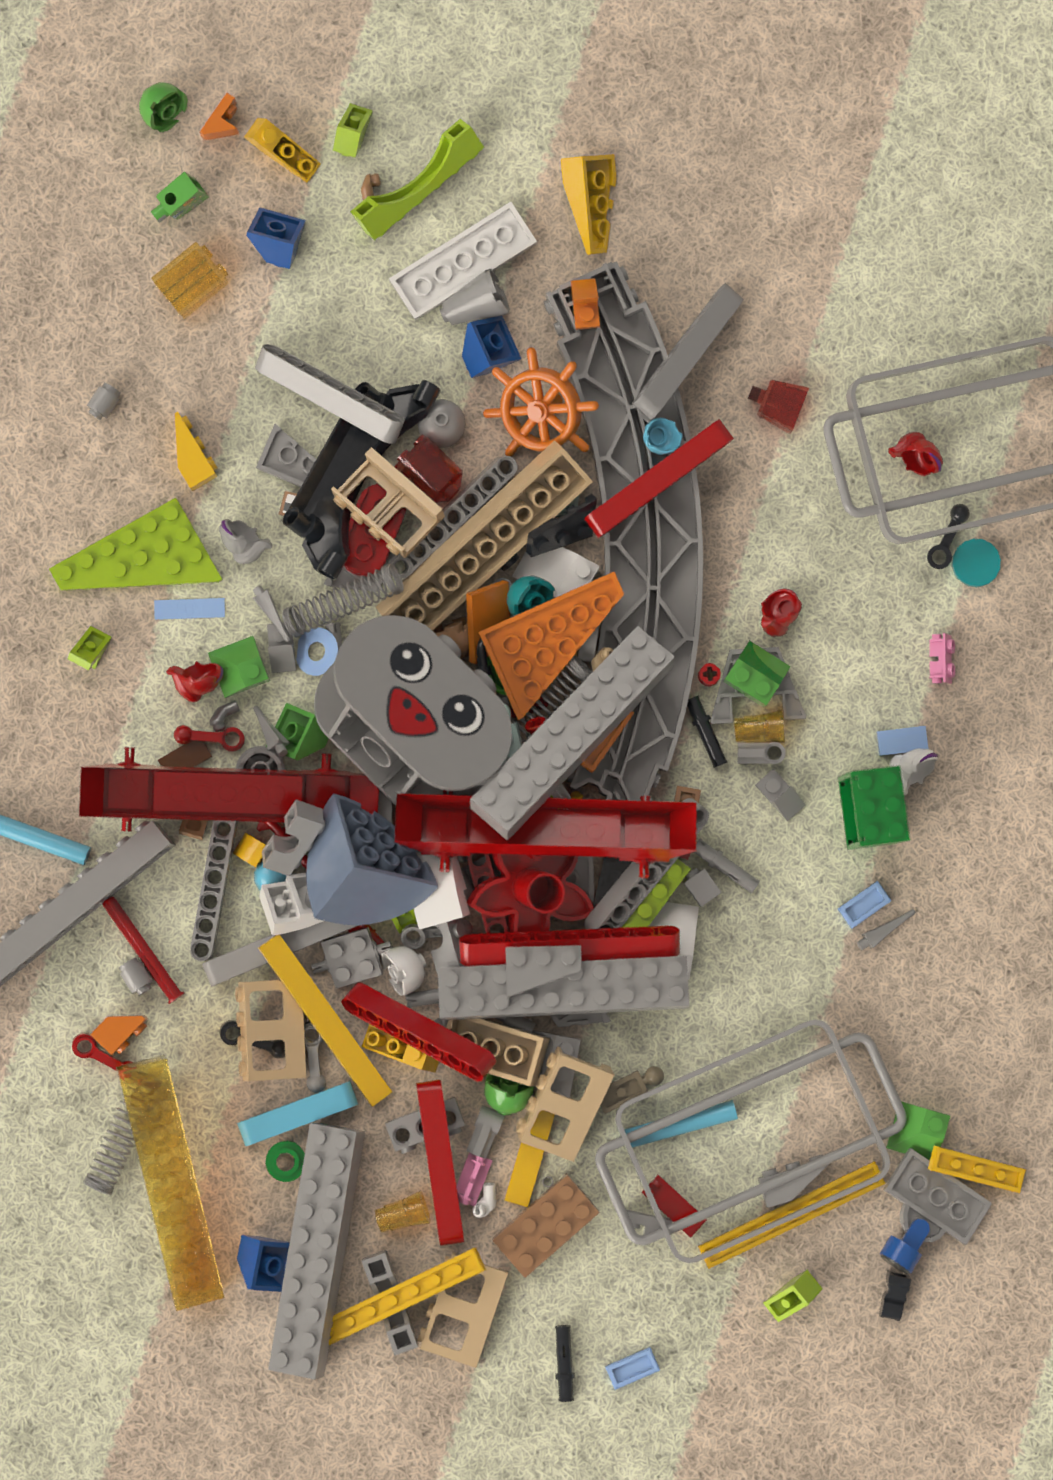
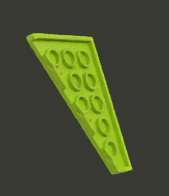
[49,498,223,591]

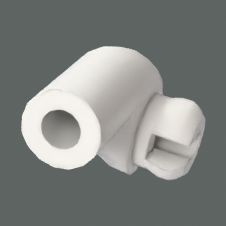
[472,1183,496,1218]

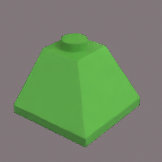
[208,636,270,698]
[266,703,329,761]
[886,1101,950,1161]

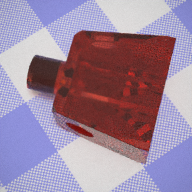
[748,380,809,434]

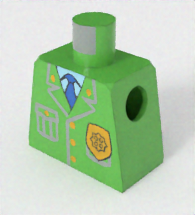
[151,171,209,223]

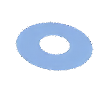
[296,627,338,676]

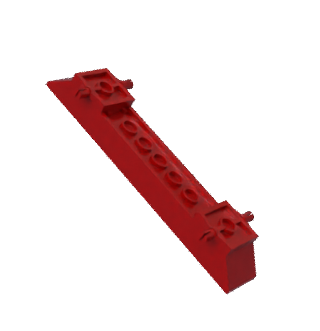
[79,747,379,832]
[394,790,697,878]

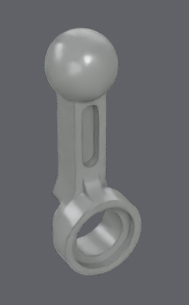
[401,919,472,949]
[304,1021,326,1093]

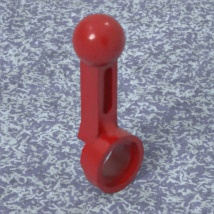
[174,725,245,752]
[72,1033,137,1080]

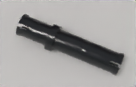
[687,695,728,768]
[555,1325,575,1402]

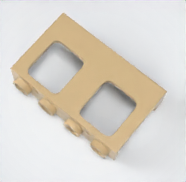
[331,447,445,558]
[235,980,306,1081]
[516,1046,614,1162]
[417,1252,508,1368]

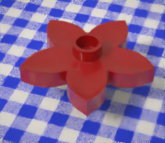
[467,854,594,933]

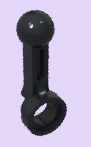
[927,504,970,569]
[219,1020,285,1058]

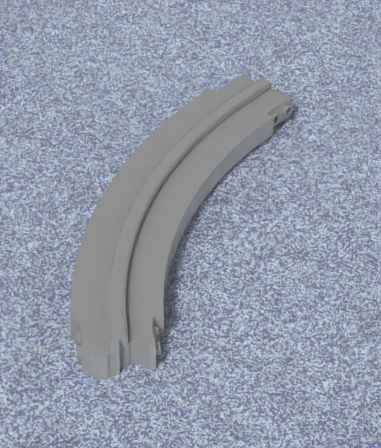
[543,261,703,801]

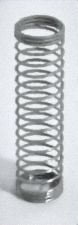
[282,564,404,638]
[510,655,592,744]
[83,1069,162,1195]

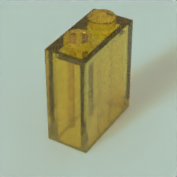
[151,242,229,319]

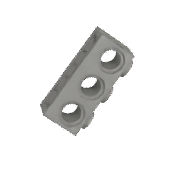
[385,1097,465,1154]

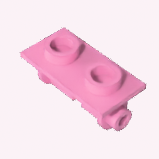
[929,633,955,684]
[456,1153,492,1206]

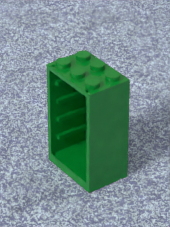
[838,765,910,850]

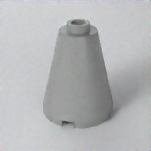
[440,268,510,325]

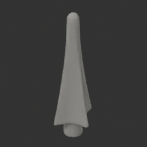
[253,586,290,642]
[253,706,290,757]
[857,909,916,950]

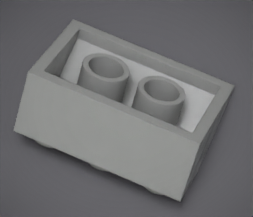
[532,1030,580,1098]

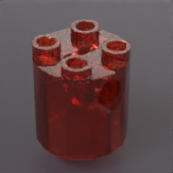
[394,434,463,503]

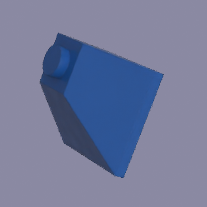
[246,207,306,269]
[462,315,521,378]
[237,1235,290,1292]

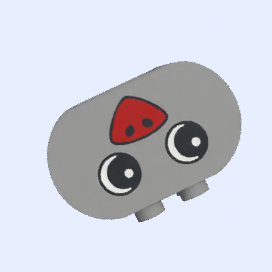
[314,616,512,805]

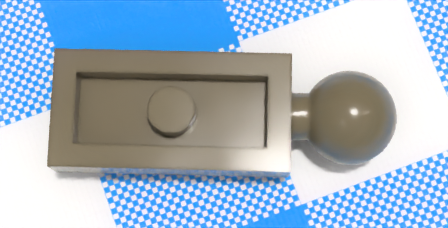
[600,1066,664,1114]

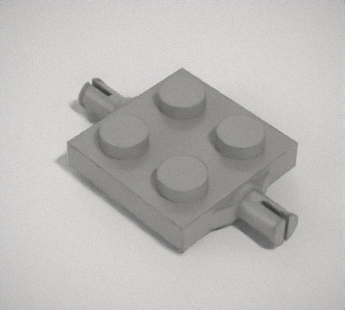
[311,927,393,988]

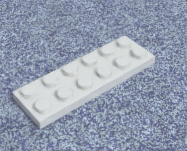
[389,202,537,321]

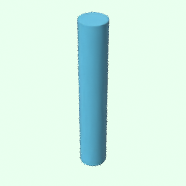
[0,815,91,865]
[624,1100,738,1148]

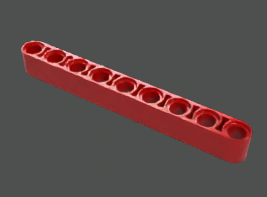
[459,926,680,967]

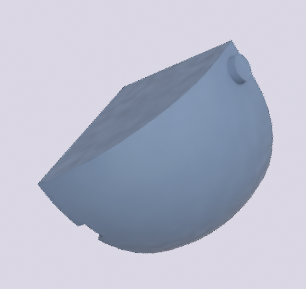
[306,794,438,925]

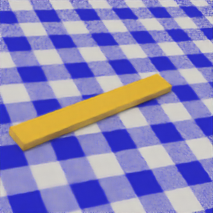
[258,934,392,1107]
[698,1161,886,1269]
[328,1247,486,1346]

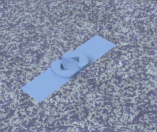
[154,598,225,620]

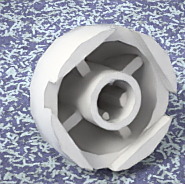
[381,946,426,996]

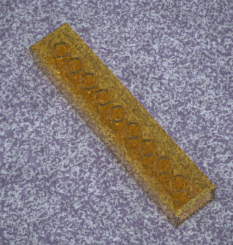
[116,1055,225,1311]

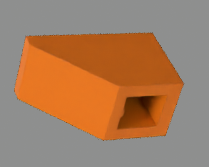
[90,1015,148,1055]

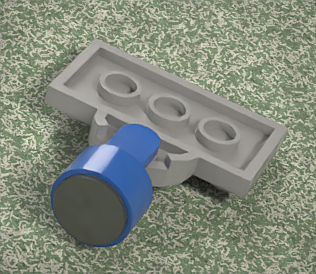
[880,1148,992,1274]

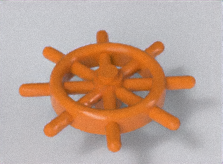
[483,347,599,457]

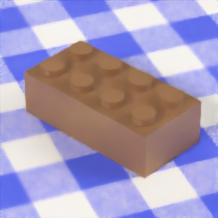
[492,1173,600,1278]

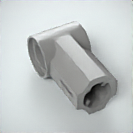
[738,742,786,764]
[466,1105,505,1159]

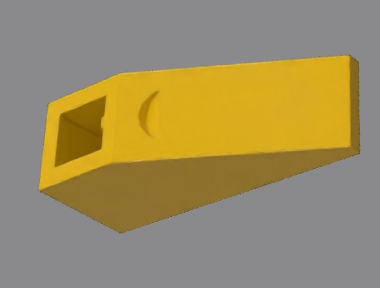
[244,118,321,183]
[175,412,218,492]
[361,1024,439,1073]

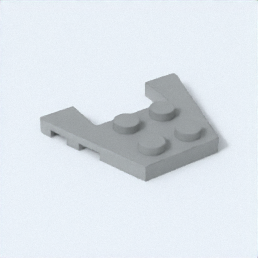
[710,647,806,724]

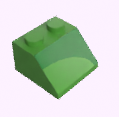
[723,640,791,707]

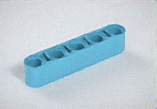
[237,1081,358,1146]

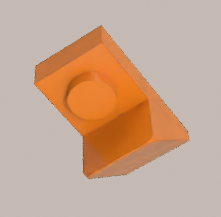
[200,93,239,140]
[571,279,600,330]

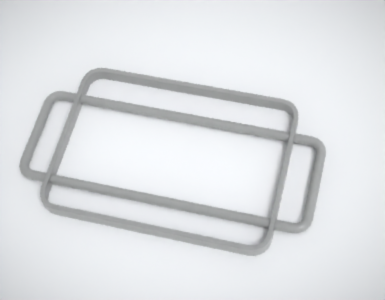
[823,336,1053,544]
[595,1020,907,1263]

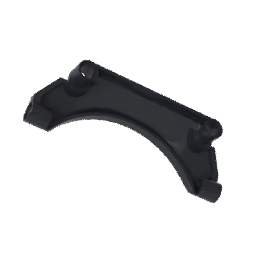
[282,380,441,580]

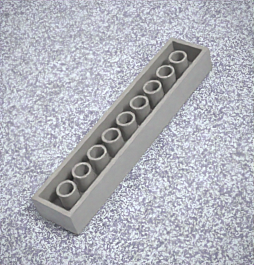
[470,626,675,841]
[0,820,176,987]
[438,956,690,1021]
[268,1123,365,1380]

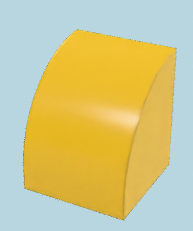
[233,832,266,868]

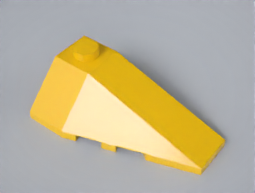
[561,154,617,255]

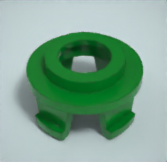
[266,1141,305,1182]

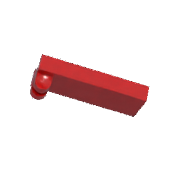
[641,1174,707,1238]

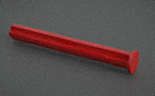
[102,896,185,1004]

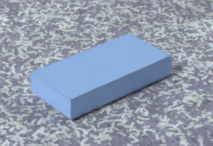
[876,726,929,756]
[837,881,892,929]
[605,1347,660,1390]

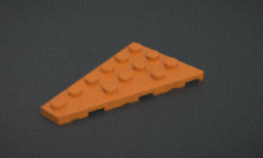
[479,572,624,720]

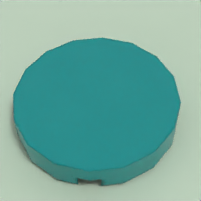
[952,539,1001,587]

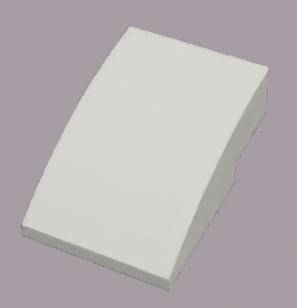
[414,852,470,930]
[259,872,323,936]

